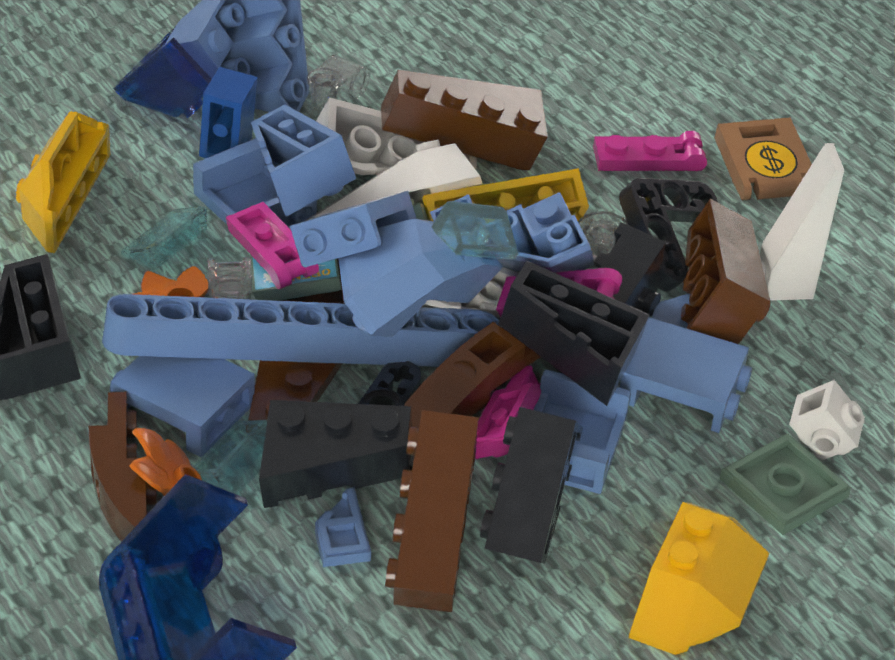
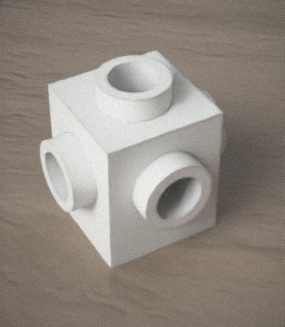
[789,380,865,460]

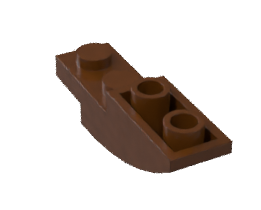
[404,322,541,427]
[88,392,157,560]

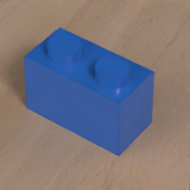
[199,67,257,158]

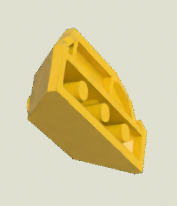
[16,111,111,253]
[422,168,589,223]
[629,502,769,655]

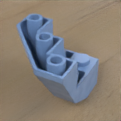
[163,0,310,112]
[430,192,594,273]
[338,218,503,337]

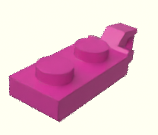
[475,365,541,459]

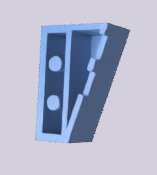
[250,104,356,217]

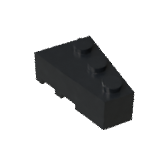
[594,222,666,317]
[0,254,81,400]
[498,261,650,406]
[259,400,412,508]
[480,407,583,564]

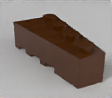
[381,69,548,170]
[681,199,771,344]
[385,410,479,612]

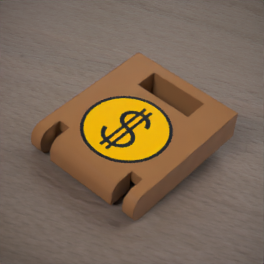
[714,117,812,200]

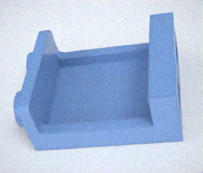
[193,138,317,228]
[290,191,416,267]
[620,317,752,433]
[110,356,255,457]
[533,370,631,494]

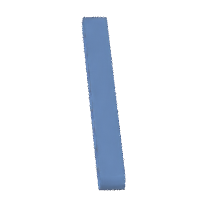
[102,294,500,367]

